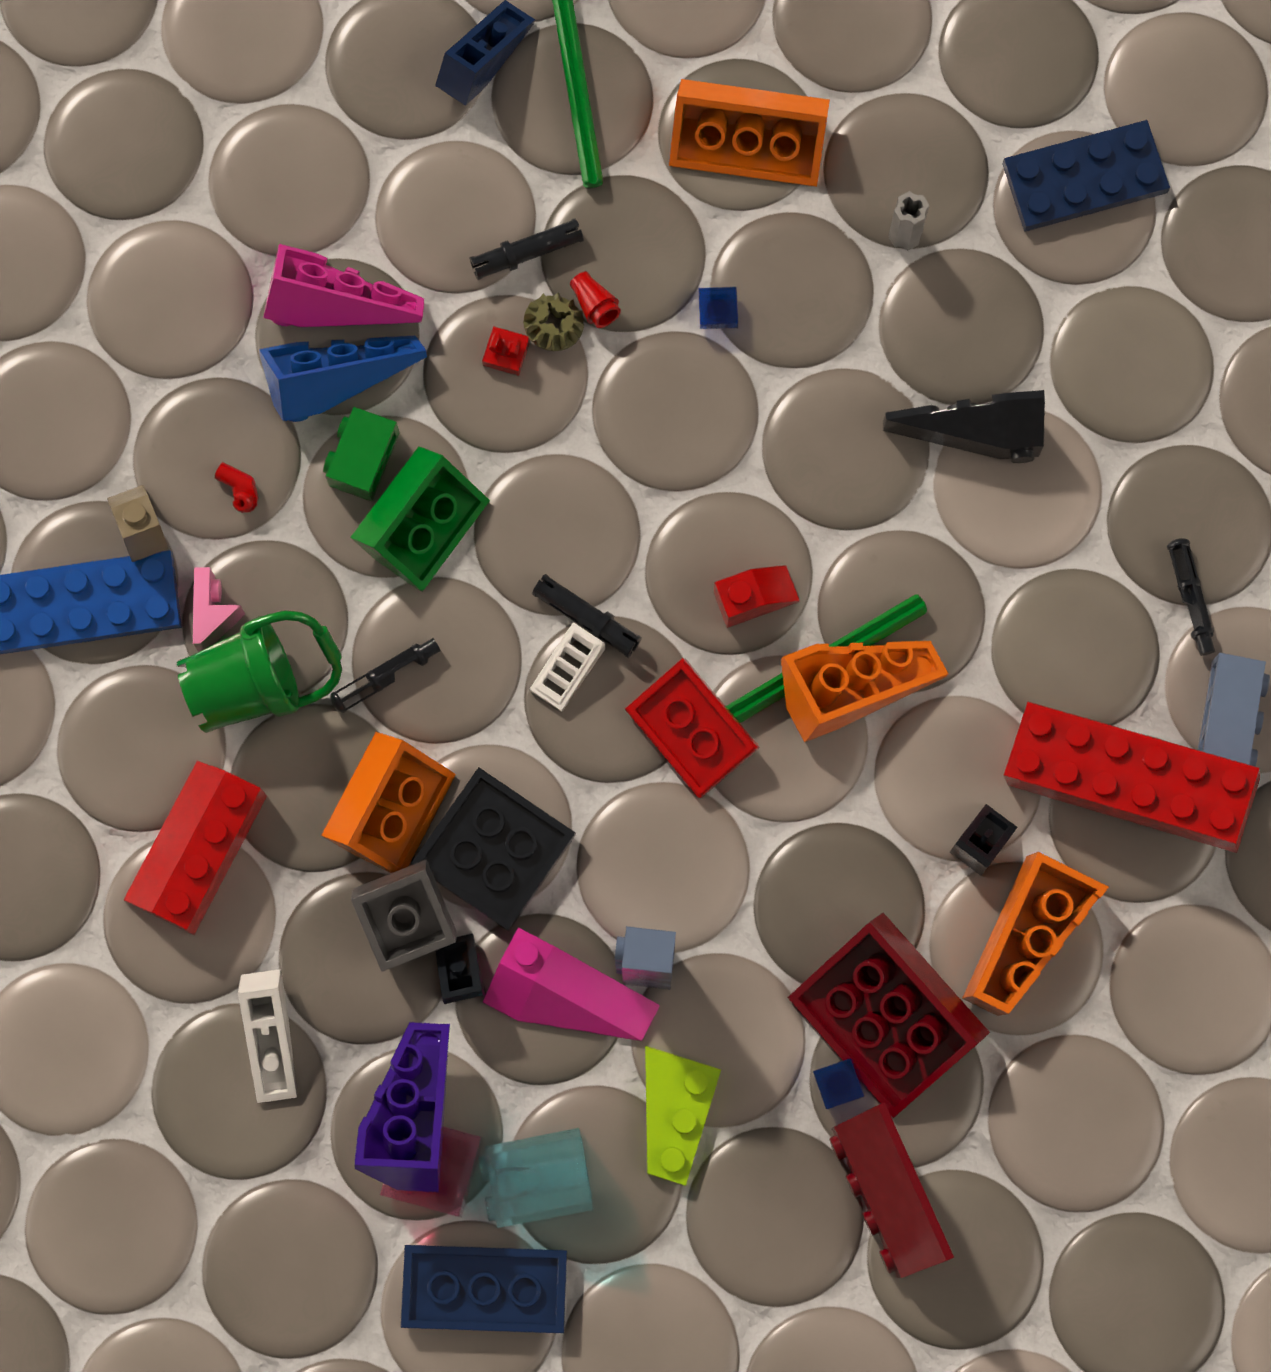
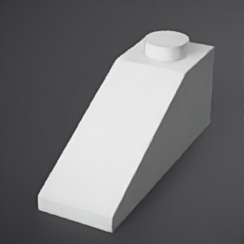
[238,969,297,1103]

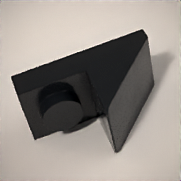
[435,933,486,1004]

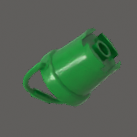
[176,610,342,733]

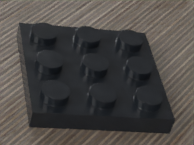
[411,767,576,932]

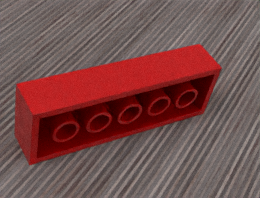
[1004,702,1260,853]

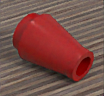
[570,271,621,328]

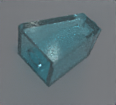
[479,1128,594,1229]

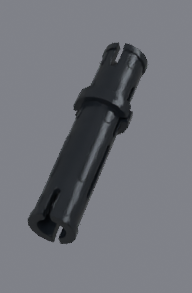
[469,218,584,280]
[532,574,642,658]

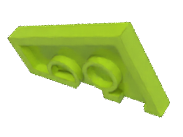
[645,1046,721,1186]

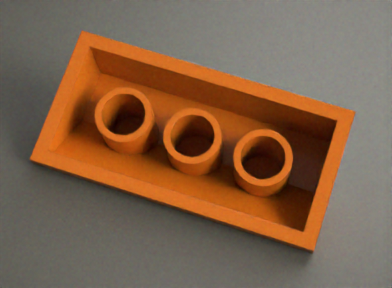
[669,79,830,187]

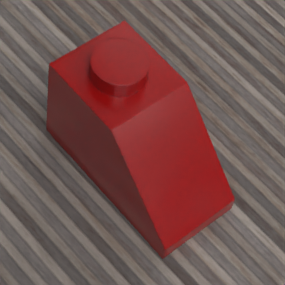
[714,565,800,628]

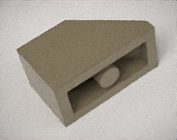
[107,485,169,562]

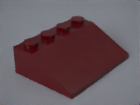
[787,912,990,1118]
[829,1102,954,1278]

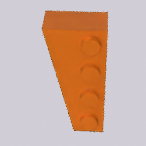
[962,852,1109,1016]

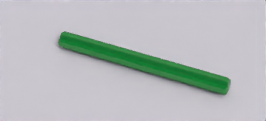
[552,0,603,189]
[726,594,927,723]

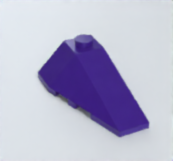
[354,1022,450,1192]

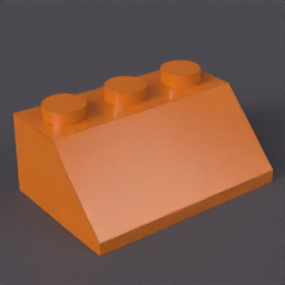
[321,732,456,873]

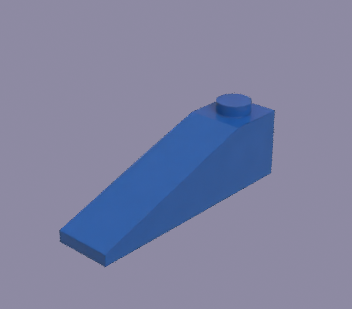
[259,335,427,422]

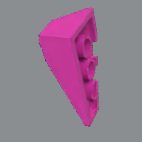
[263,244,424,327]
[483,927,660,1041]

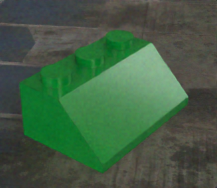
[350,446,490,592]

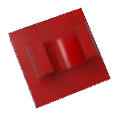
[482,326,530,376]

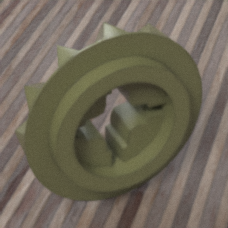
[523,292,584,351]

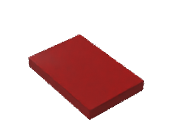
[625,658,760,798]

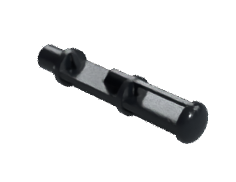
[1167,538,1215,656]
[330,638,441,713]

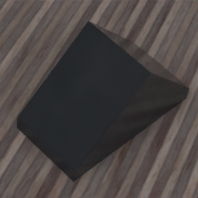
[950,804,1018,876]

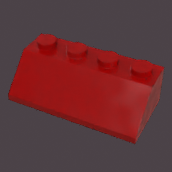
[124,761,267,935]

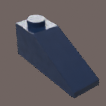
[435,0,535,106]

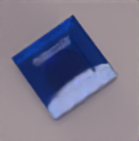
[698,287,738,329]
[813,1058,865,1110]

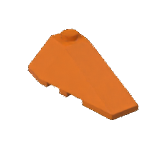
[781,641,949,742]

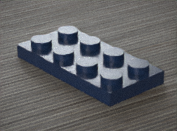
[1002,120,1170,232]
[401,1245,567,1333]

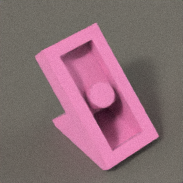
[193,567,245,652]

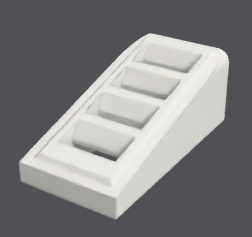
[529,623,605,712]

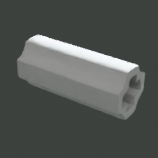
[888,191,929,251]

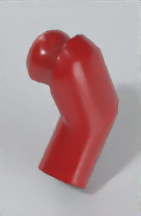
[214,462,259,513]

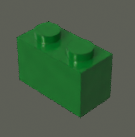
[323,407,400,502]

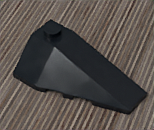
[883,390,1045,463]

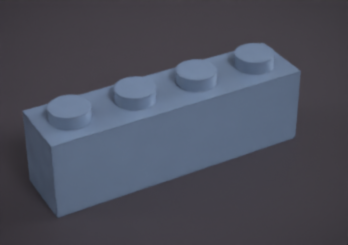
[1198,653,1270,767]
[615,926,676,990]

